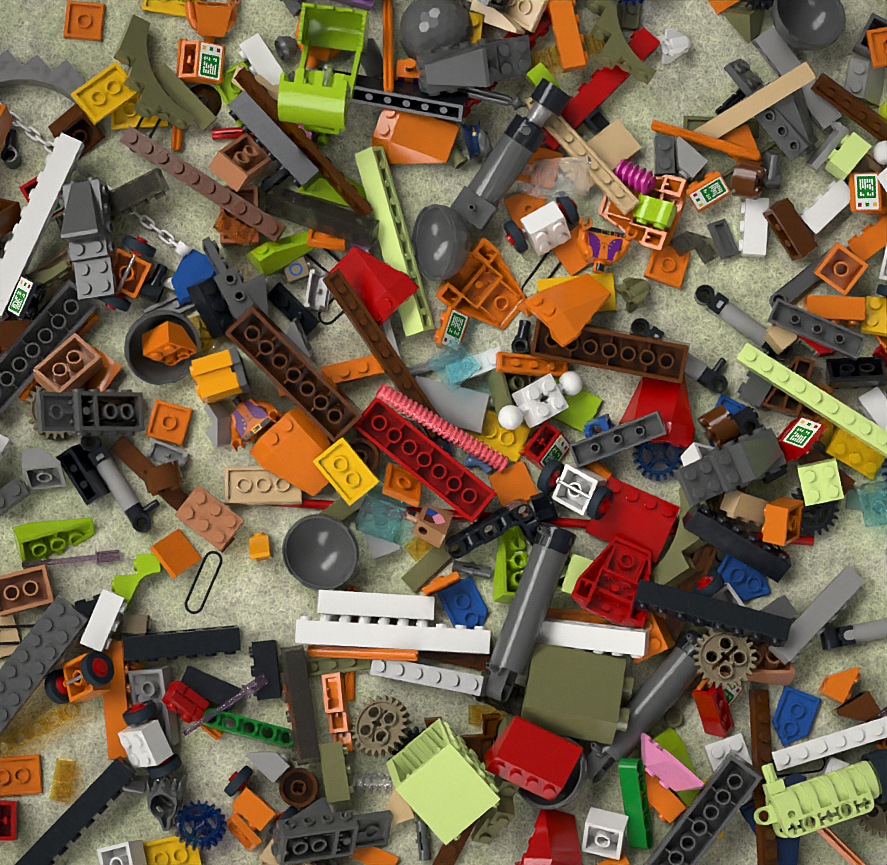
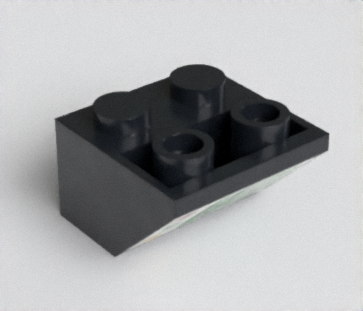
[6,275,46,320]

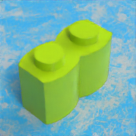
[632,194,678,230]

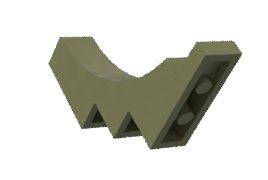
[649,465,717,588]

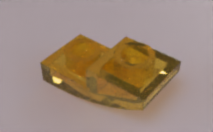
[469,705,509,724]
[49,758,76,802]

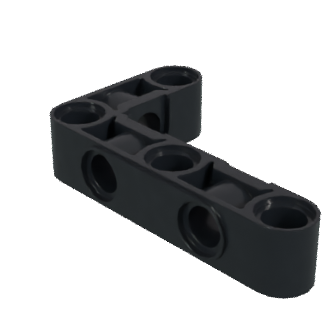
[444,499,541,559]

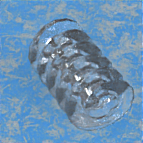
[353,769,393,795]

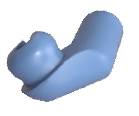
[464,454,493,474]

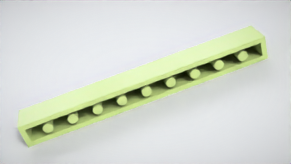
[355,146,435,337]
[737,343,887,458]

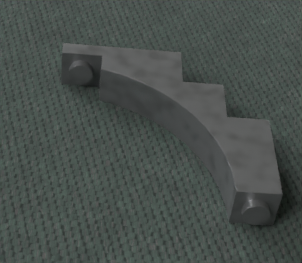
[0,50,86,104]

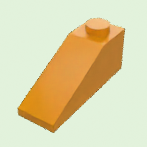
[249,532,273,562]

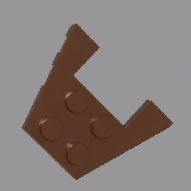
[424,713,500,763]

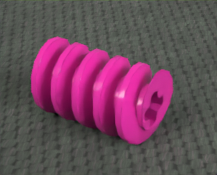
[614,158,656,195]

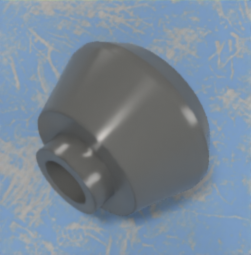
[275,36,298,61]

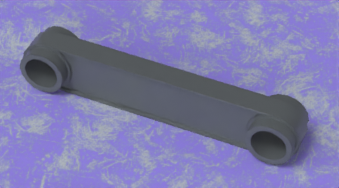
[769,249,830,308]

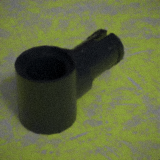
[1,129,22,169]
[139,264,168,303]
[511,320,531,355]

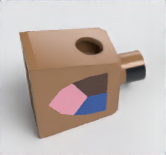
[405,504,453,548]

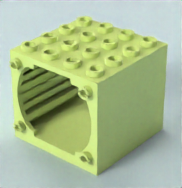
[386,718,500,845]

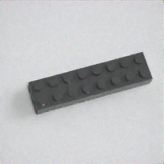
[767,298,867,361]
[568,410,668,468]

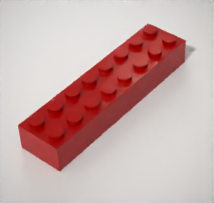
[353,397,498,523]

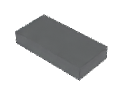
[707,219,739,260]

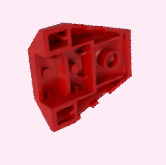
[329,246,420,329]
[619,376,695,448]
[571,536,651,628]
[521,809,583,865]

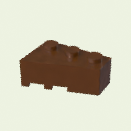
[762,356,815,418]

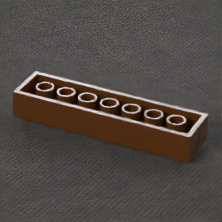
[225,303,363,443]
[530,318,690,384]

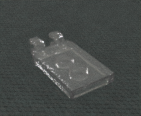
[517,156,591,199]

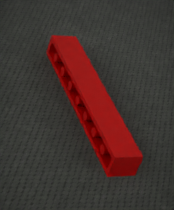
[542,27,660,151]

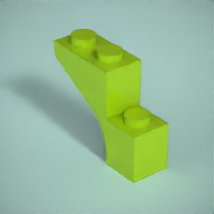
[111,553,162,615]

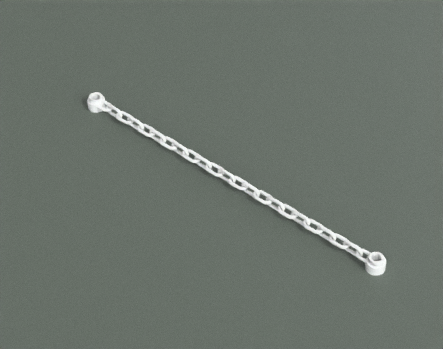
[0,102,192,257]

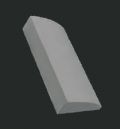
[415,376,491,433]
[128,666,180,746]

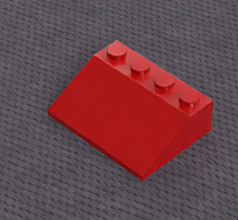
[585,476,680,564]
[485,715,583,802]

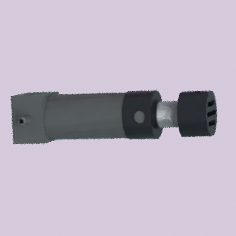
[450,78,572,230]

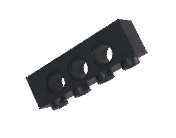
[729,406,788,484]

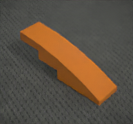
[321,672,355,752]

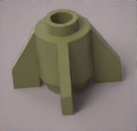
[614,277,651,313]

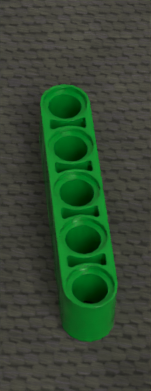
[202,709,296,749]
[618,758,653,849]

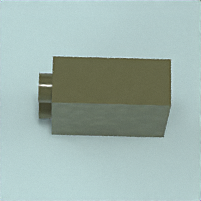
[521,642,634,745]

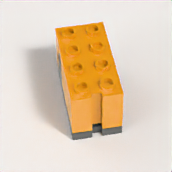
[189,347,252,404]

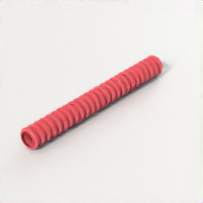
[376,383,508,472]

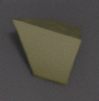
[724,6,765,43]

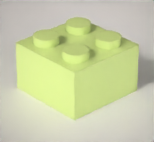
[825,132,872,181]
[797,458,844,506]
[555,553,593,595]

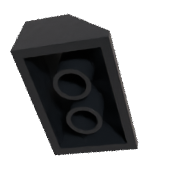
[825,356,887,389]

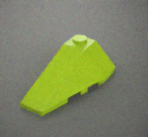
[299,175,367,209]
[246,231,316,277]
[12,517,95,570]
[493,525,528,604]
[654,727,701,807]

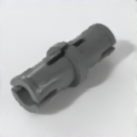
[451,559,492,579]
[415,821,431,861]

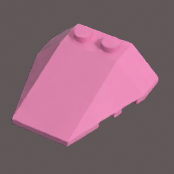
[641,732,704,791]

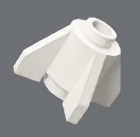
[656,28,691,64]

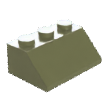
[485,368,533,428]
[319,741,354,803]

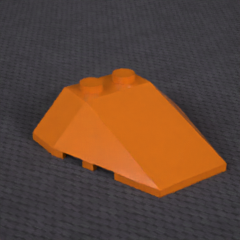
[371,108,460,165]
[598,175,687,252]
[435,237,526,330]
[517,273,611,348]
[249,406,331,497]

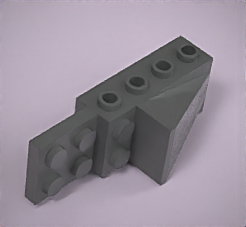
[416,34,532,96]
[724,58,819,161]
[60,177,117,301]
[202,237,268,321]
[35,389,145,437]
[675,427,786,507]
[271,797,393,865]

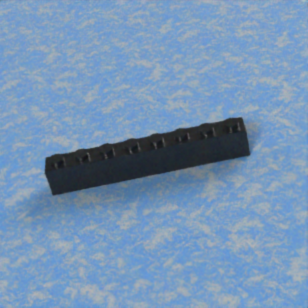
[317,67,468,122]
[632,579,792,647]
[15,756,137,865]

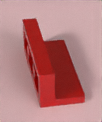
[692,683,734,738]

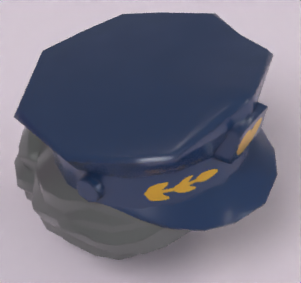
[461,121,493,163]

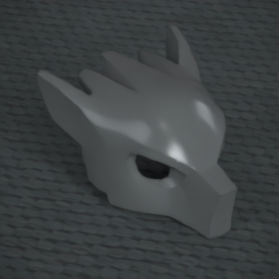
[146,774,188,831]

